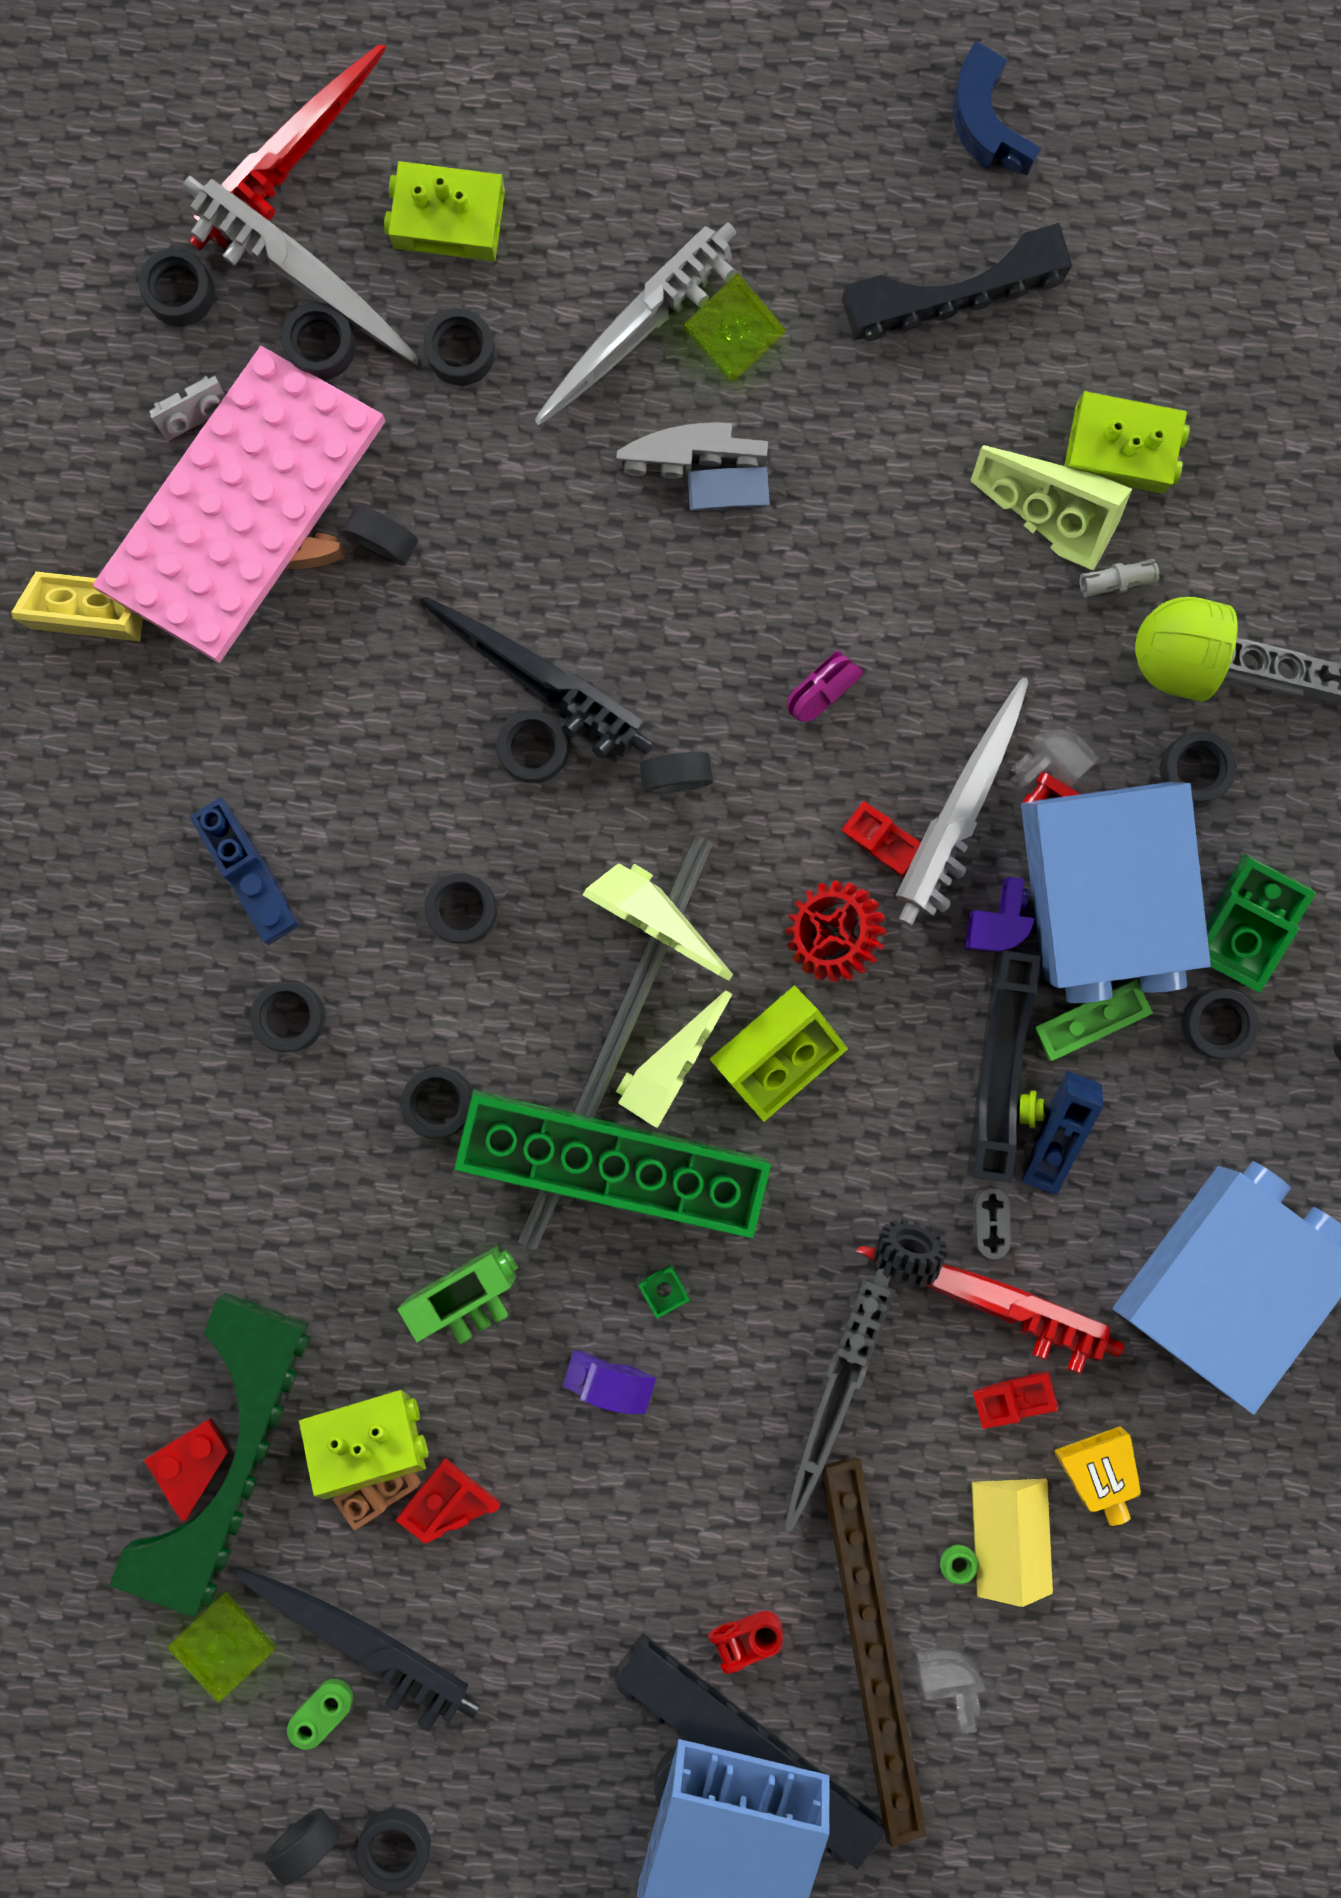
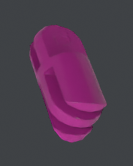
[787,650,863,722]

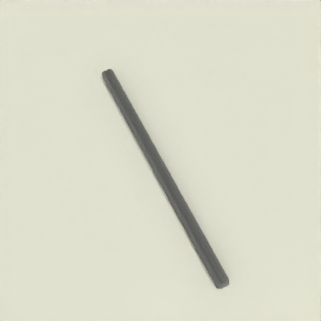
[518,836,713,1250]

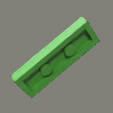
[1033,980,1153,1061]

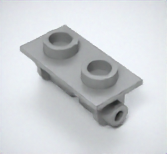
[150,376,225,441]

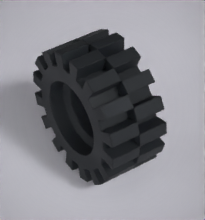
[873,1219,948,1287]

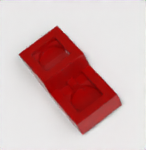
[841,801,921,878]
[973,1371,1059,1429]

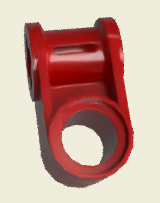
[708,1610,783,1674]

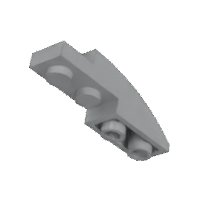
[616,422,768,479]

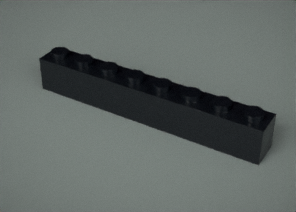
[614,1633,885,1870]

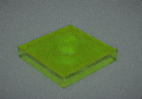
[682,273,786,383]
[167,1591,277,1703]

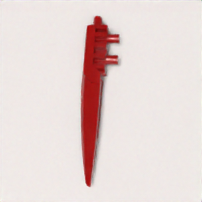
[188,44,387,251]
[856,1246,1124,1374]

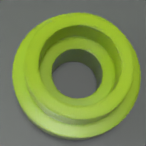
[1020,1091,1044,1129]

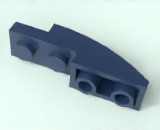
[189,797,300,946]

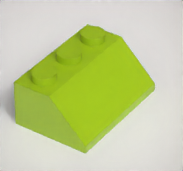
[710,985,848,1122]

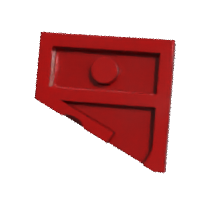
[144,1418,230,1522]
[396,1457,501,1544]

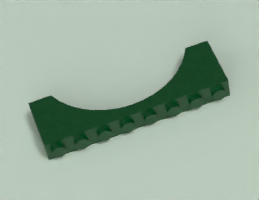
[109,1293,311,1618]

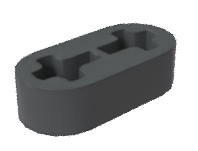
[973,1186,1011,1260]

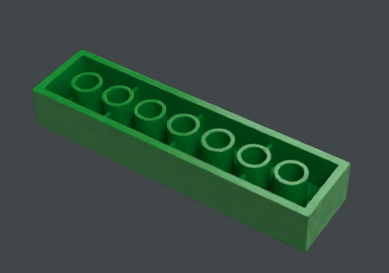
[454,1090,771,1238]

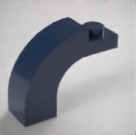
[952,41,1041,176]

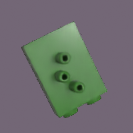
[397,1245,518,1344]

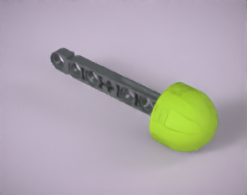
[1135,597,1341,704]

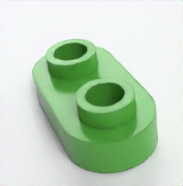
[287,1679,353,1750]

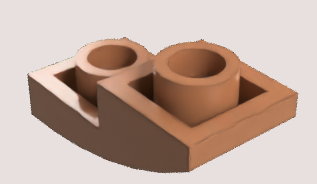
[285,533,346,569]
[333,1473,421,1531]

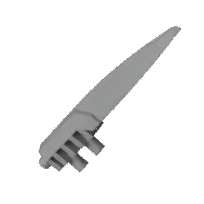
[182,176,419,365]
[535,222,737,425]
[896,678,1028,926]

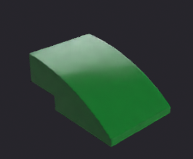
[1206,853,1316,993]

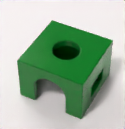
[638,1264,690,1319]

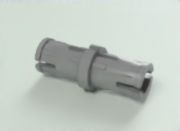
[1079,559,1159,598]

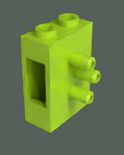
[384,161,505,262]
[1064,391,1190,494]
[299,1390,428,1500]

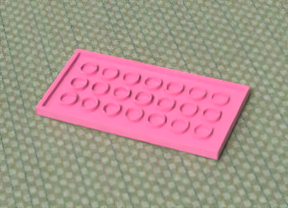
[92,346,386,664]

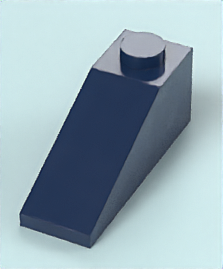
[1022,1071,1103,1195]

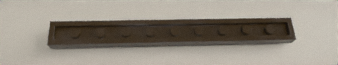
[822,1457,927,1847]

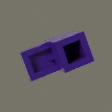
[964,877,1035,952]
[563,1350,656,1414]

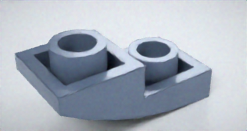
[687,467,770,511]

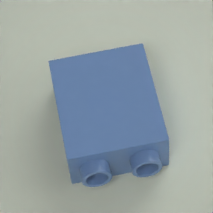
[1021,782,1211,1003]
[1112,1161,1341,1415]
[637,1739,829,1898]

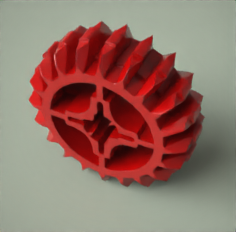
[785,881,887,983]

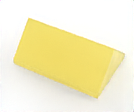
[11,572,143,641]
[972,1479,1053,1607]

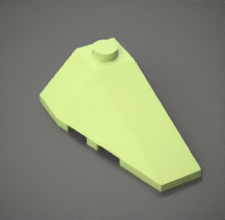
[971,445,1132,570]
[583,863,733,981]
[616,990,732,1128]

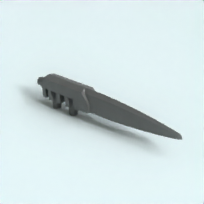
[785,1269,896,1533]

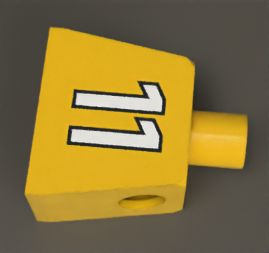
[1054,1426,1141,1526]

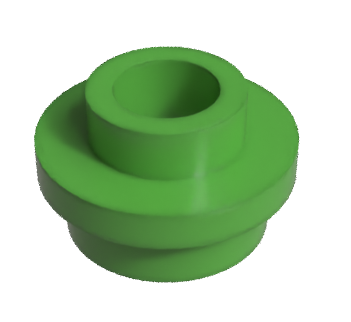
[940,1545,978,1584]

